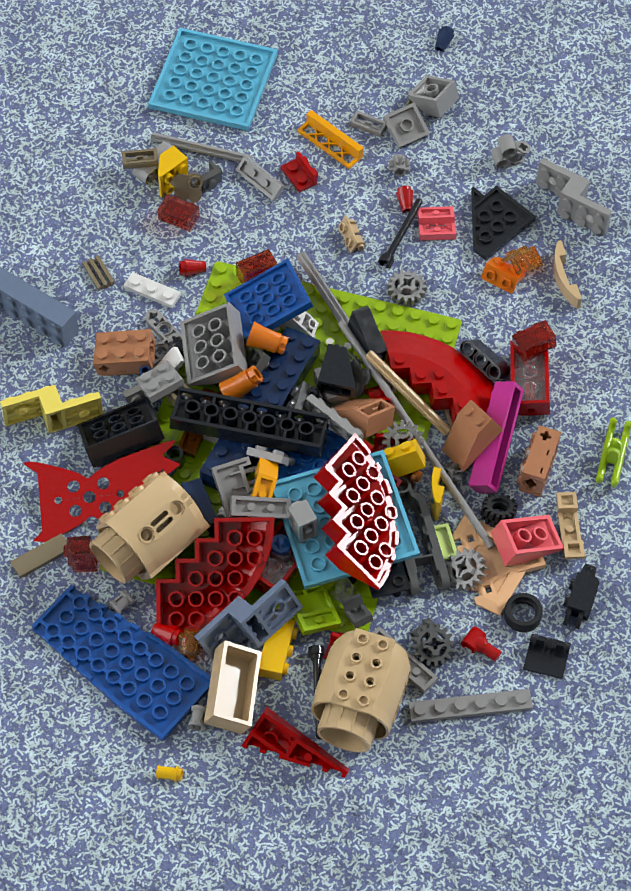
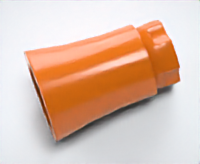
[246,321,289,355]
[219,366,263,398]

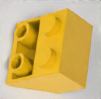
[158,145,188,198]

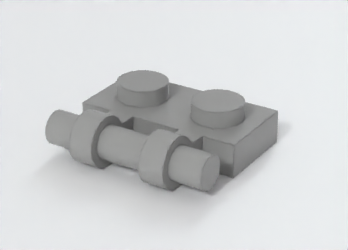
[246,445,295,466]

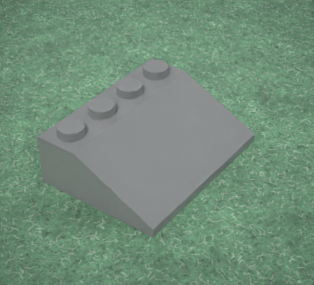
[180,302,248,386]

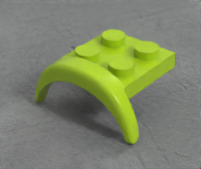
[293,580,341,636]

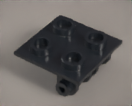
[368,562,411,599]
[523,634,571,679]

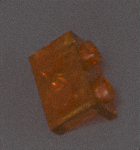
[501,245,543,276]

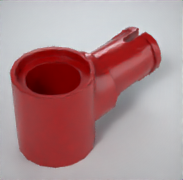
[461,626,502,662]

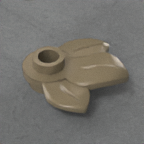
[170,173,203,203]

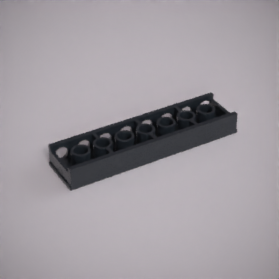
[169,387,329,458]

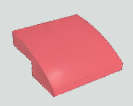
[417,206,456,241]

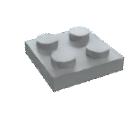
[383,102,430,149]
[135,361,185,403]

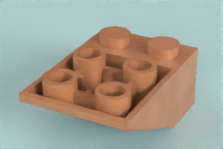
[332,399,395,438]

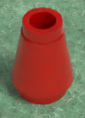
[396,185,414,213]
[179,259,206,277]
[151,623,183,646]

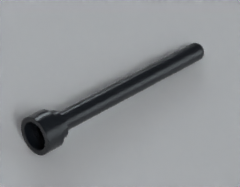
[378,198,423,268]
[308,645,325,740]

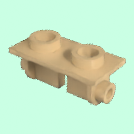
[339,215,365,254]

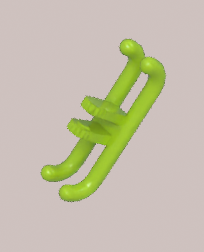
[595,417,631,488]

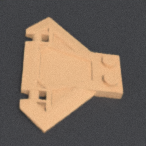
[453,515,546,616]

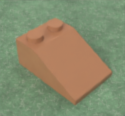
[442,400,503,472]

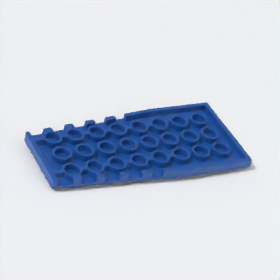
[32,585,211,742]

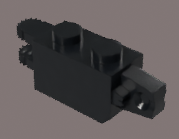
[563,564,600,629]

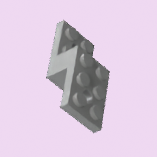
[536,158,612,236]

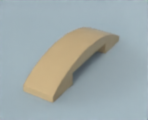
[553,240,582,309]
[556,492,585,559]

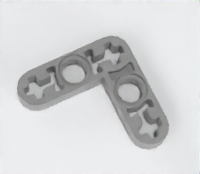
[145,309,182,367]

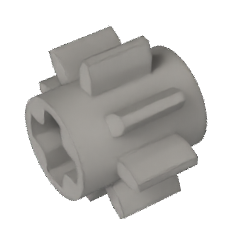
[388,154,410,176]

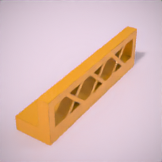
[297,110,364,169]

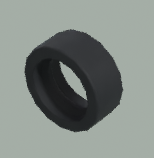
[504,593,543,633]

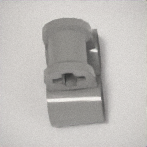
[491,134,530,169]

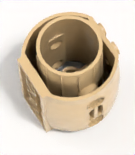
[89,471,210,584]
[311,628,411,753]

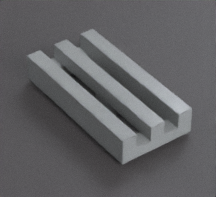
[349,111,387,137]

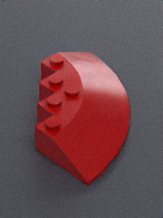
[380,330,494,424]
[313,433,399,590]
[156,517,275,636]

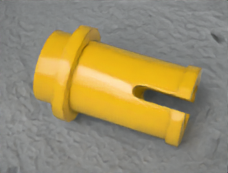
[156,765,183,782]

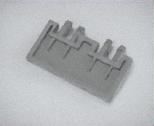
[210,456,257,518]

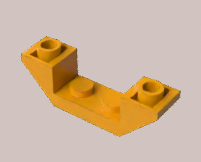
[251,458,278,498]

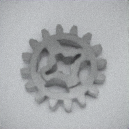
[387,269,427,306]
[382,420,424,450]
[446,548,488,591]

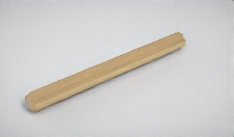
[365,350,451,436]

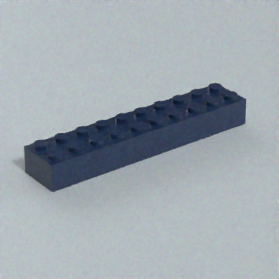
[199,327,320,490]

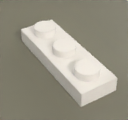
[123,272,181,308]

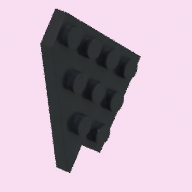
[471,185,536,261]

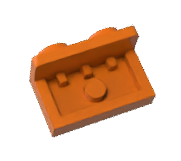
[481,257,526,294]

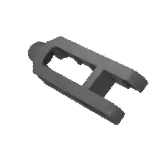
[397,476,450,596]

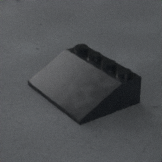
[77,396,165,468]

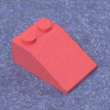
[491,515,564,566]

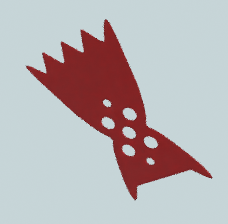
[24,440,182,543]

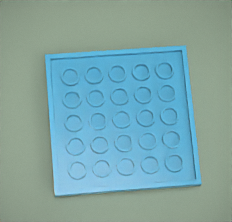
[148,28,278,131]
[273,450,420,589]

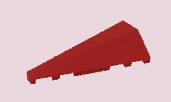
[241,707,350,778]

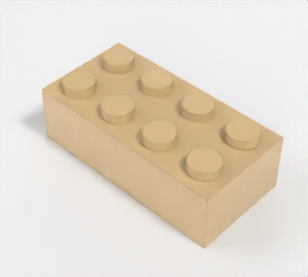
[204,640,262,734]

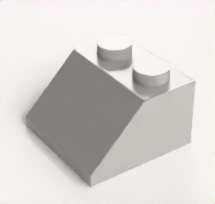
[408,75,459,118]

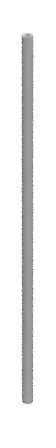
[338,320,495,550]

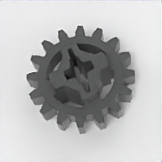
[410,623,455,667]

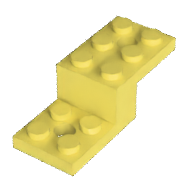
[0,385,103,433]

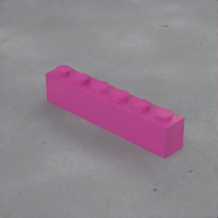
[468,381,524,494]

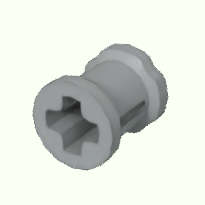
[107,590,134,615]
[188,705,206,731]

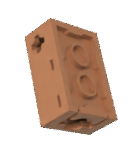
[93,329,156,376]
[517,425,561,497]

